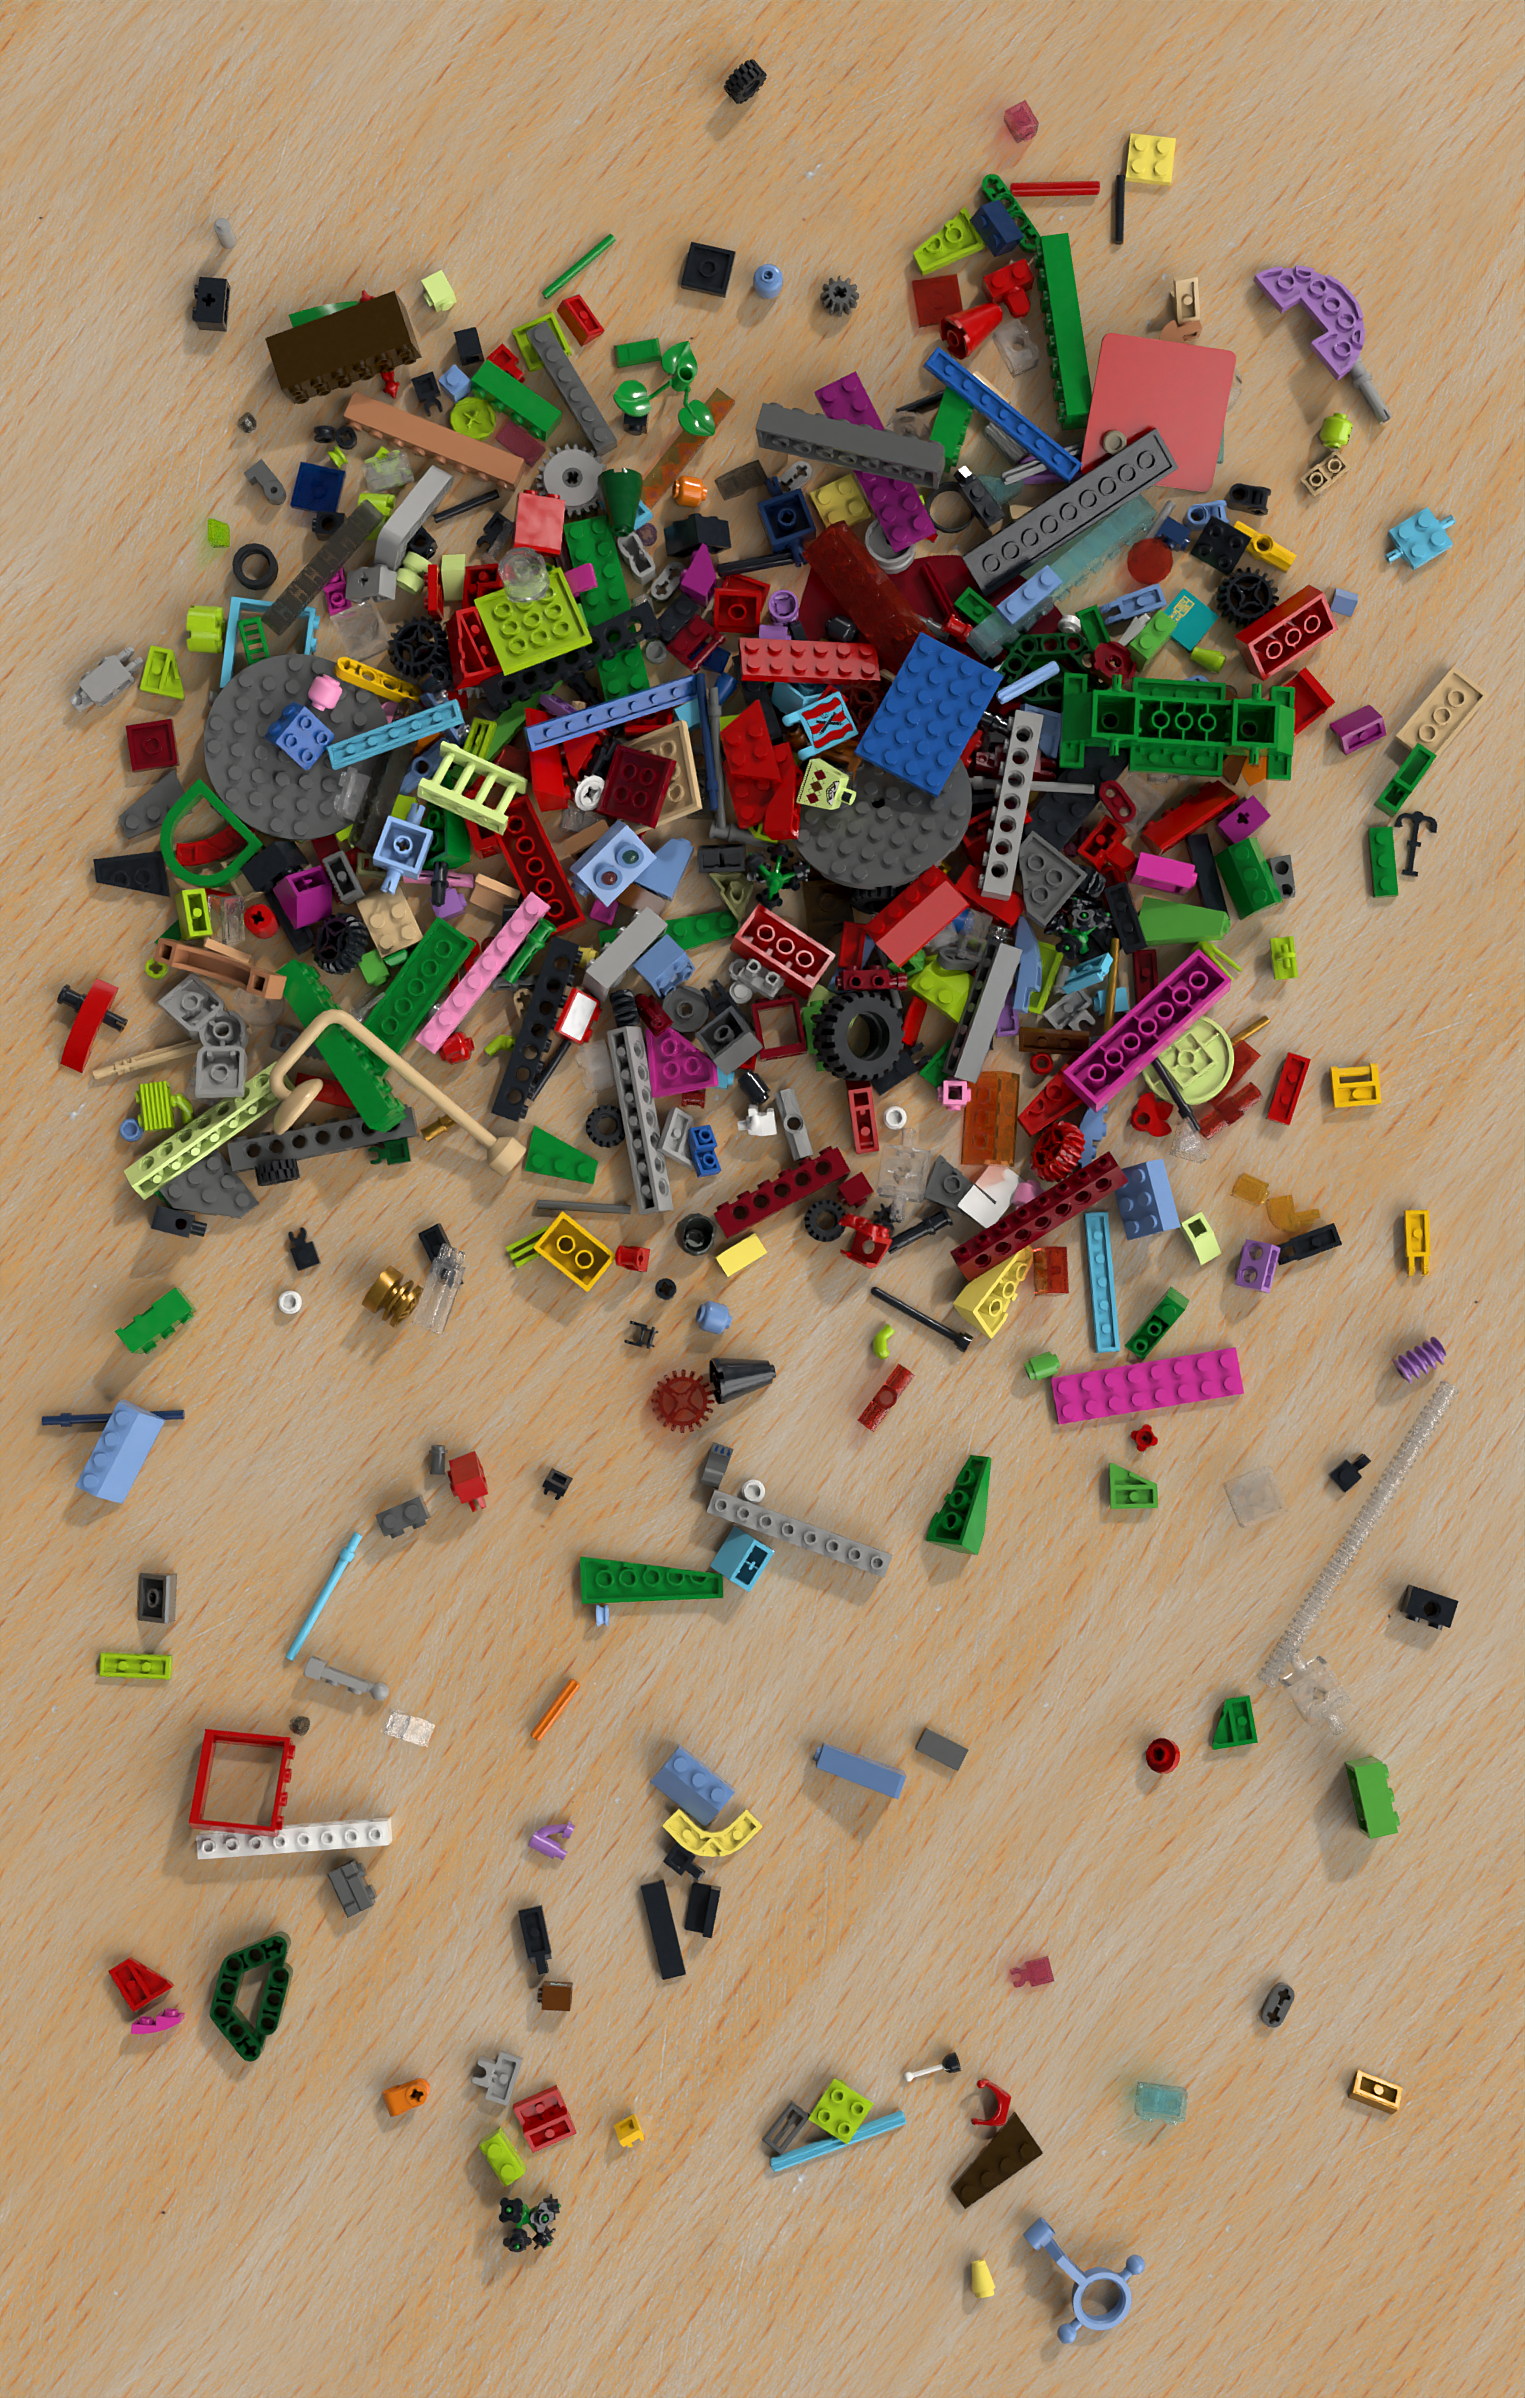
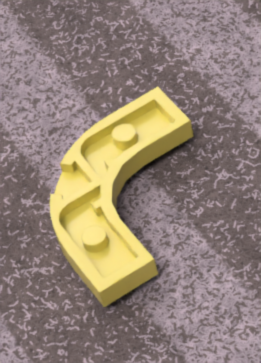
[662,1808,763,1857]

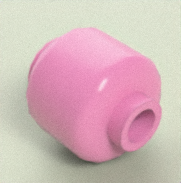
[307,674,342,711]
[1012,1180,1045,1210]

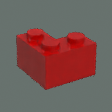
[462,563,519,609]

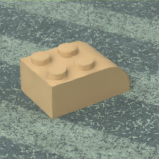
[356,882,424,962]

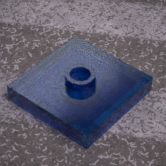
[290,462,346,513]

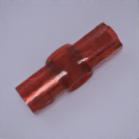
[1198,1082,1263,1141]
[857,1363,915,1432]

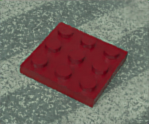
[596,744,677,829]

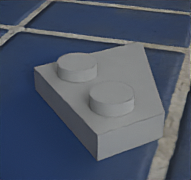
[657,1107,695,1169]

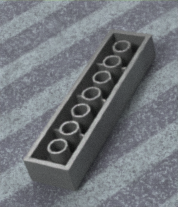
[755,402,945,490]

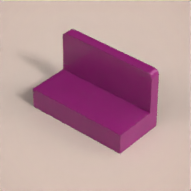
[1330,705,1387,755]

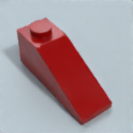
[762,764,803,840]
[845,1080,879,1154]

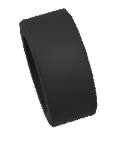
[232,543,279,591]

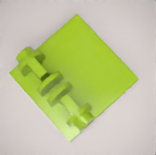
[808,2078,874,2145]

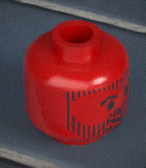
[439,1031,475,1065]

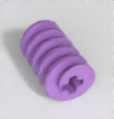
[1392,1336,1446,1384]

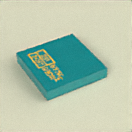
[1164,588,1219,653]

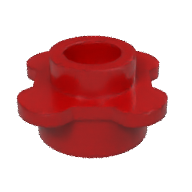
[1130,1424,1158,1452]

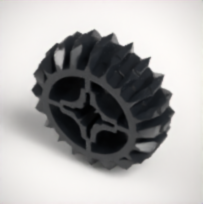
[1216,567,1279,629]
[387,616,450,679]
[311,912,369,975]

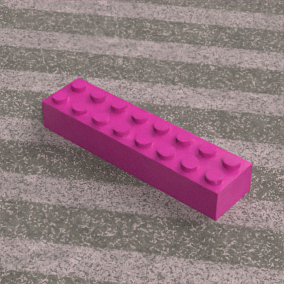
[1063,949,1232,1113]

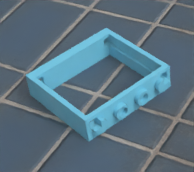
[220,596,320,690]

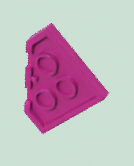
[645,1027,719,1098]

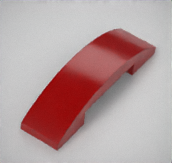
[60,978,119,1073]

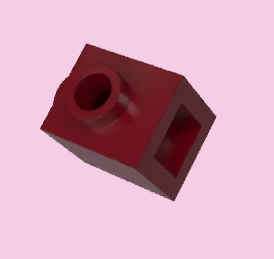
[836,1172,874,1208]

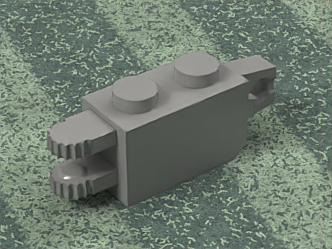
[69,646,144,712]

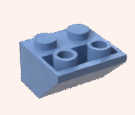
[633,934,696,1000]

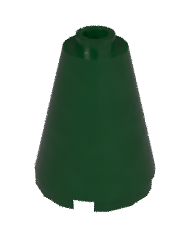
[597,468,643,537]

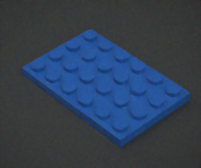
[854,632,1003,798]

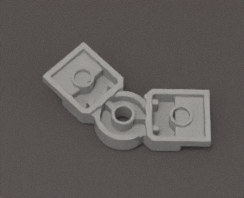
[158,973,249,1098]

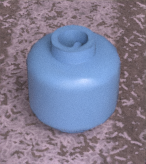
[753,264,783,299]
[695,1301,732,1334]

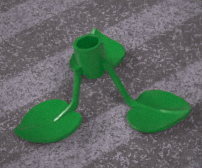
[613,341,715,436]

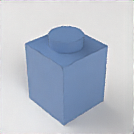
[438,364,471,404]

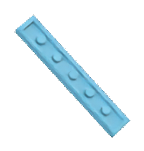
[326,699,464,770]
[1084,1211,1120,1353]

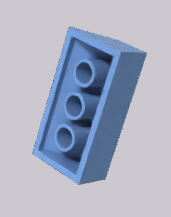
[75,1399,165,1504]

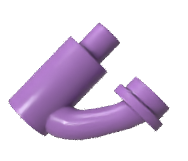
[528,1821,575,1860]

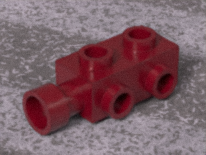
[835,965,907,991]

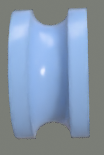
[596,1605,609,1626]

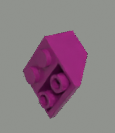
[679,543,717,609]
[273,865,332,929]

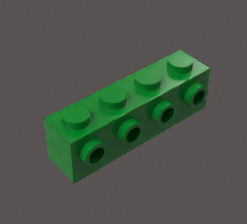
[471,359,562,442]

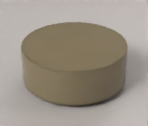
[1102,430,1127,455]

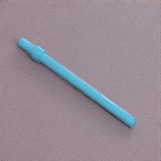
[285,1532,363,1661]

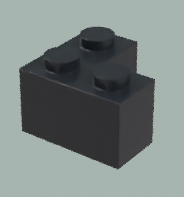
[663,513,732,559]
[240,841,309,893]

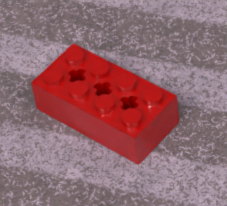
[1234,585,1339,681]

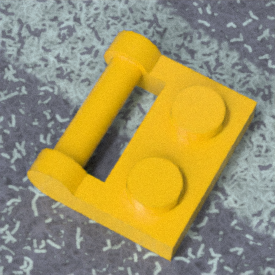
[1329,1063,1382,1108]

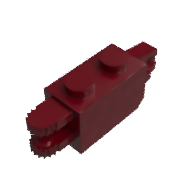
[974,744,1057,782]

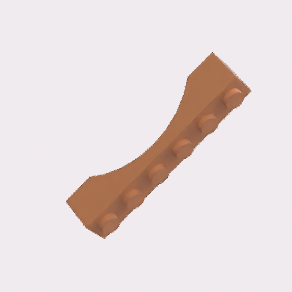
[154,938,287,999]

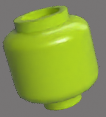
[1320,413,1353,449]

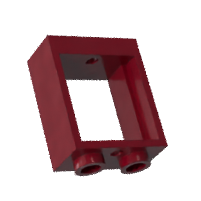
[751,994,807,1062]

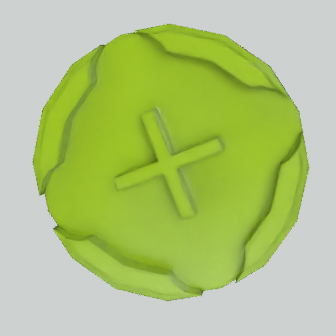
[450,396,496,442]

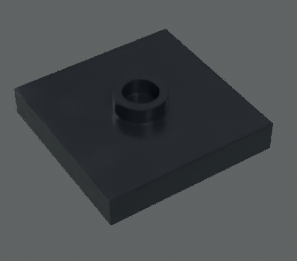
[681,242,736,298]

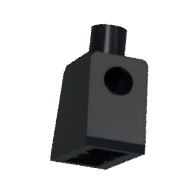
[151,1206,207,1238]

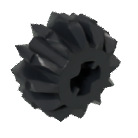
[1074,864,1106,899]
[609,989,640,1028]

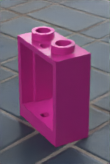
[1129,852,1197,896]

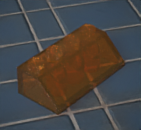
[961,1071,1020,1167]

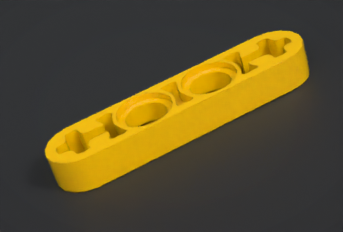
[333,657,422,707]

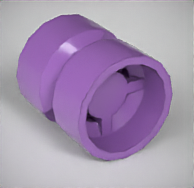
[768,590,799,627]

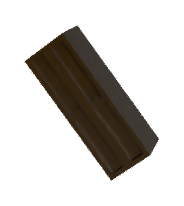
[265,290,422,404]

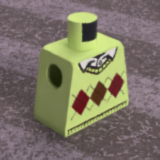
[796,758,856,810]

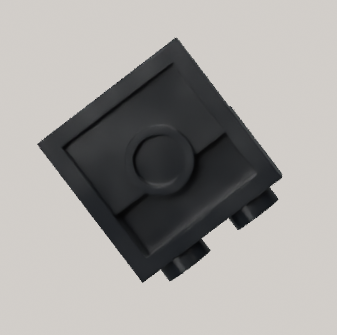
[1061,908,1123,964]

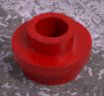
[1030,1053,1053,1076]

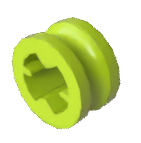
[327,446,349,470]
[145,958,168,980]

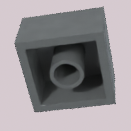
[695,1005,763,1076]

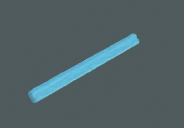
[770,2111,906,2172]

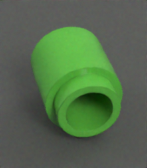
[1024,1351,1060,1381]

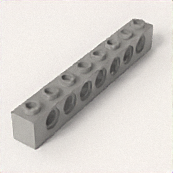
[977,710,1044,901]
[607,1026,674,1215]
[707,1489,893,1578]

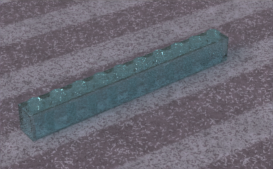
[966,494,1157,661]

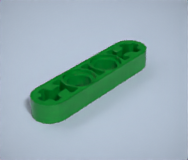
[981,174,1041,253]

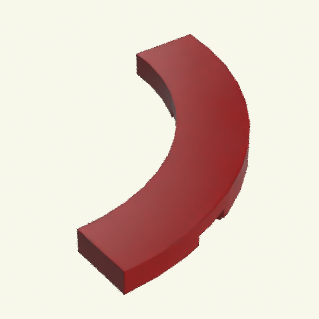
[176,818,256,866]

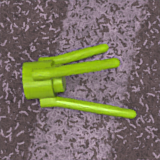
[1191,941,1242,981]

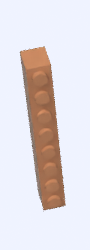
[343,391,526,491]

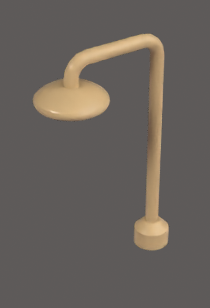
[269,1009,527,1177]

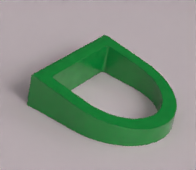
[160,778,266,889]

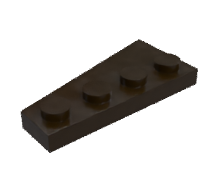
[951,2112,1043,2209]

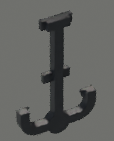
[1395,811,1437,877]

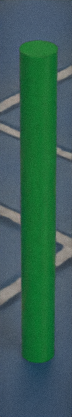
[541,234,616,300]

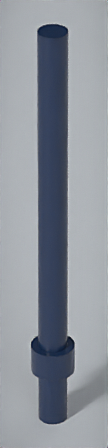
[695,673,719,811]
[42,1410,185,1427]

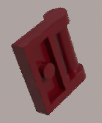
[665,614,727,674]

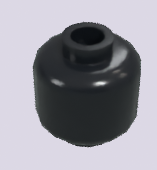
[825,614,861,643]

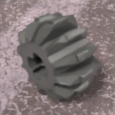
[820,275,859,318]

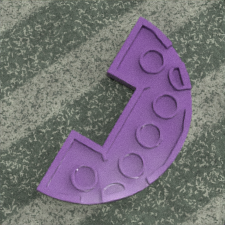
[1253,265,1365,381]

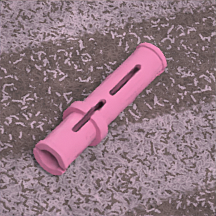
[403,870,475,888]

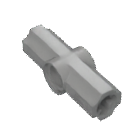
[774,1088,814,1161]

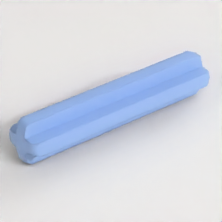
[996,661,1060,704]

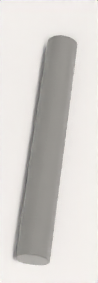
[1131,501,1176,562]

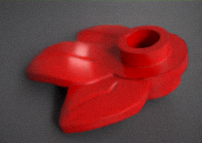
[1130,1092,1174,1137]

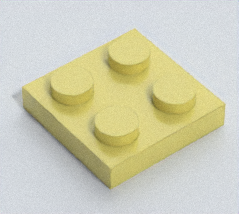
[1125,133,1176,186]
[809,474,871,536]

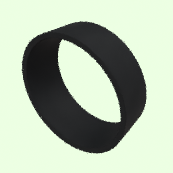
[926,481,975,534]

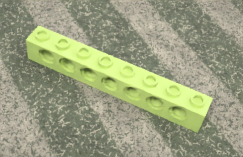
[124,1061,295,1200]

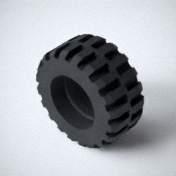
[812,991,905,1081]

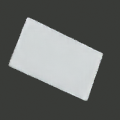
[958,1158,1027,1229]

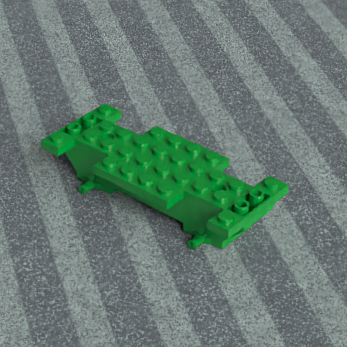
[1059,673,1295,782]

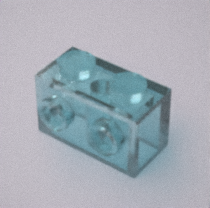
[1134,2082,1188,2125]

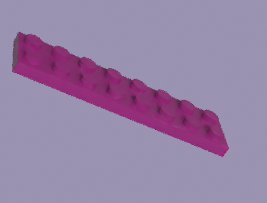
[814,371,936,553]

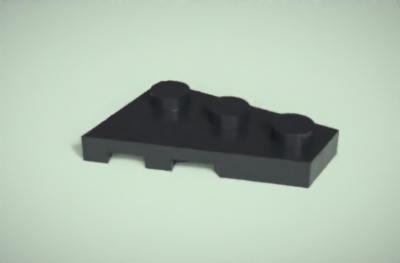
[93,851,170,897]

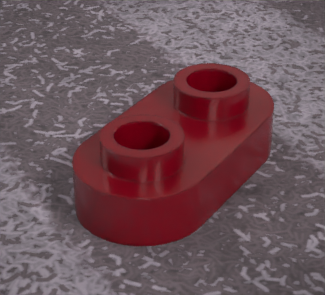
[1098,780,1136,824]

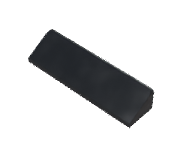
[1185,833,1230,920]

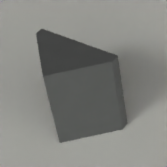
[138,1573,177,1624]

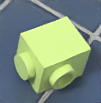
[421,270,457,312]

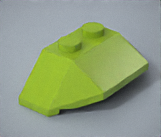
[907,954,974,1025]

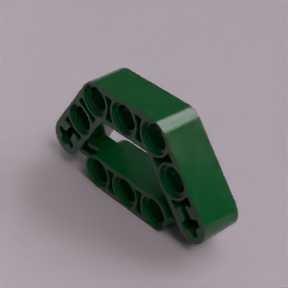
[993,632,1112,707]
[210,1931,293,2062]

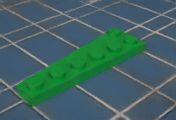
[598,910,739,972]
[580,1556,724,1604]

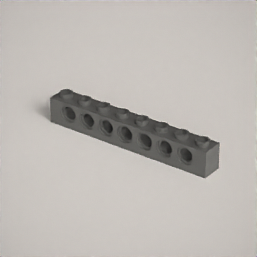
[227,1104,419,1173]

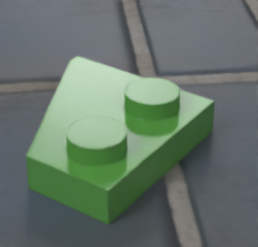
[1109,1463,1158,1509]

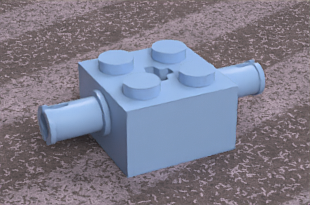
[373,803,433,895]

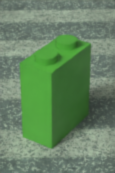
[1128,610,1178,673]

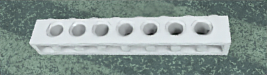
[196,1817,392,1859]

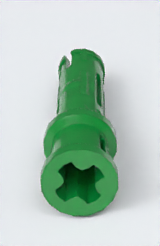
[502,917,557,984]

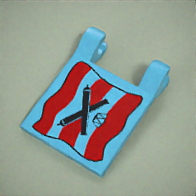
[782,691,858,761]

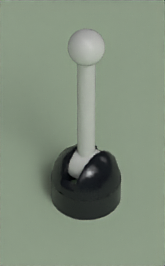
[904,2052,961,2082]

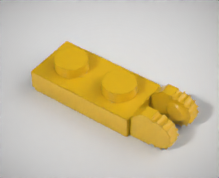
[1403,1210,1431,1276]

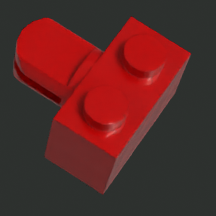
[981,258,1034,319]
[1077,815,1136,872]
[447,1451,488,1512]

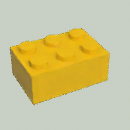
[533,1211,615,1292]

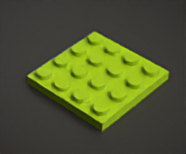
[474,567,593,676]

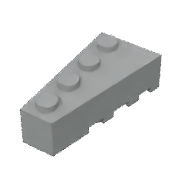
[582,907,668,1004]

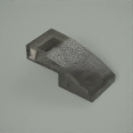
[714,459,768,501]

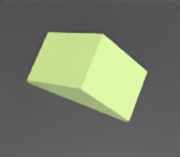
[441,554,466,601]

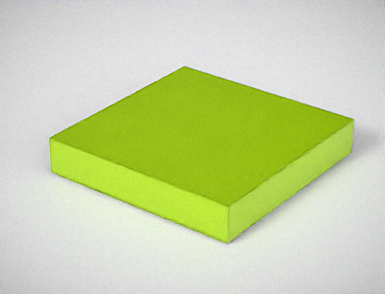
[511,312,572,373]

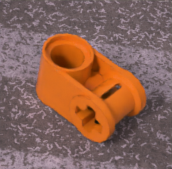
[382,2078,430,2117]

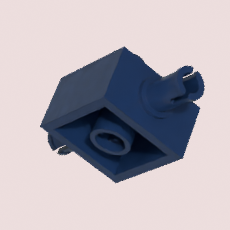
[757,476,817,567]

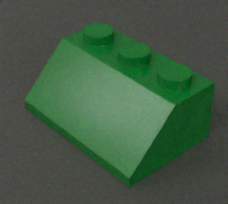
[1214,838,1283,921]

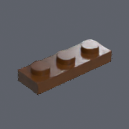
[1019,1027,1090,1056]

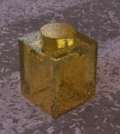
[1230,1173,1270,1207]

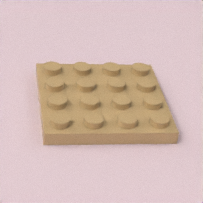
[617,720,702,835]

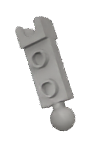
[303,1655,389,1701]

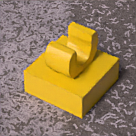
[614,2113,644,2148]

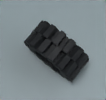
[724,59,767,104]
[585,1104,625,1148]
[255,1159,300,1186]
[805,1199,846,1242]

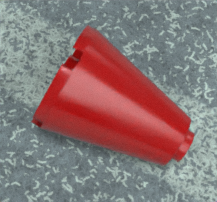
[939,302,1003,360]

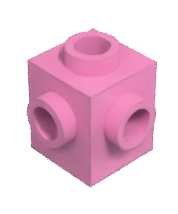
[937,1077,971,1111]

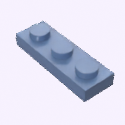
[995,565,1062,627]

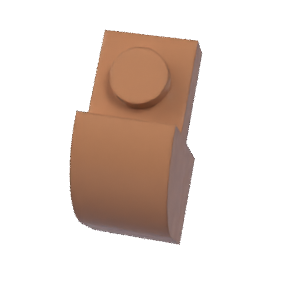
[1158,319,1202,343]

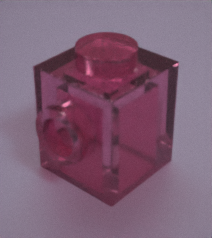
[1004,100,1039,143]

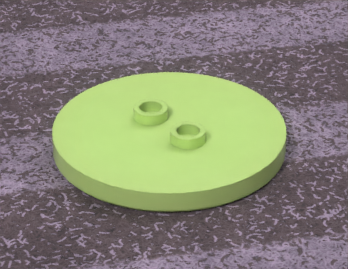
[1141,1015,1234,1106]

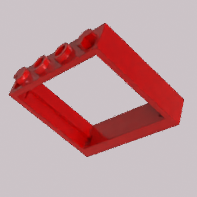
[188,1729,296,1837]

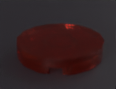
[1126,537,1173,585]

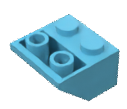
[710,1526,775,1592]

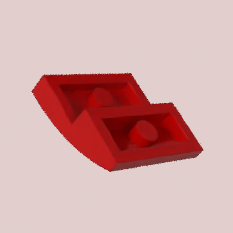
[513,2085,577,2153]

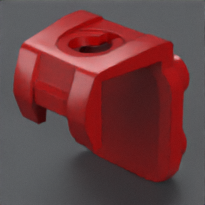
[837,1212,892,1269]

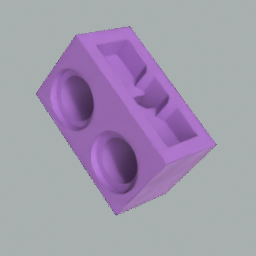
[1235,1239,1281,1294]

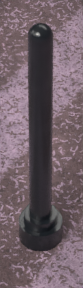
[871,1287,973,1353]

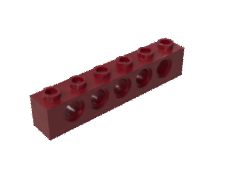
[714,1146,851,1239]

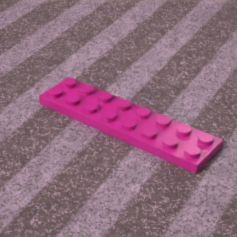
[1050,1347,1244,1425]

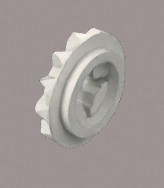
[572,774,605,811]

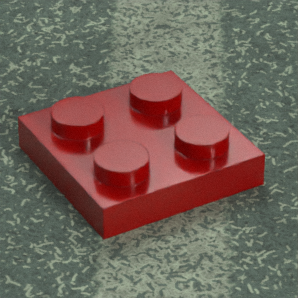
[424,564,444,621]

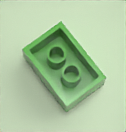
[1345,1756,1400,1839]

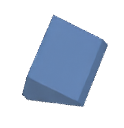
[1330,588,1358,617]

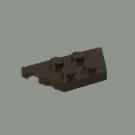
[801,861,854,945]

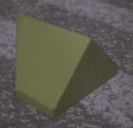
[707,871,755,923]

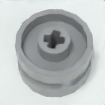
[865,519,916,574]

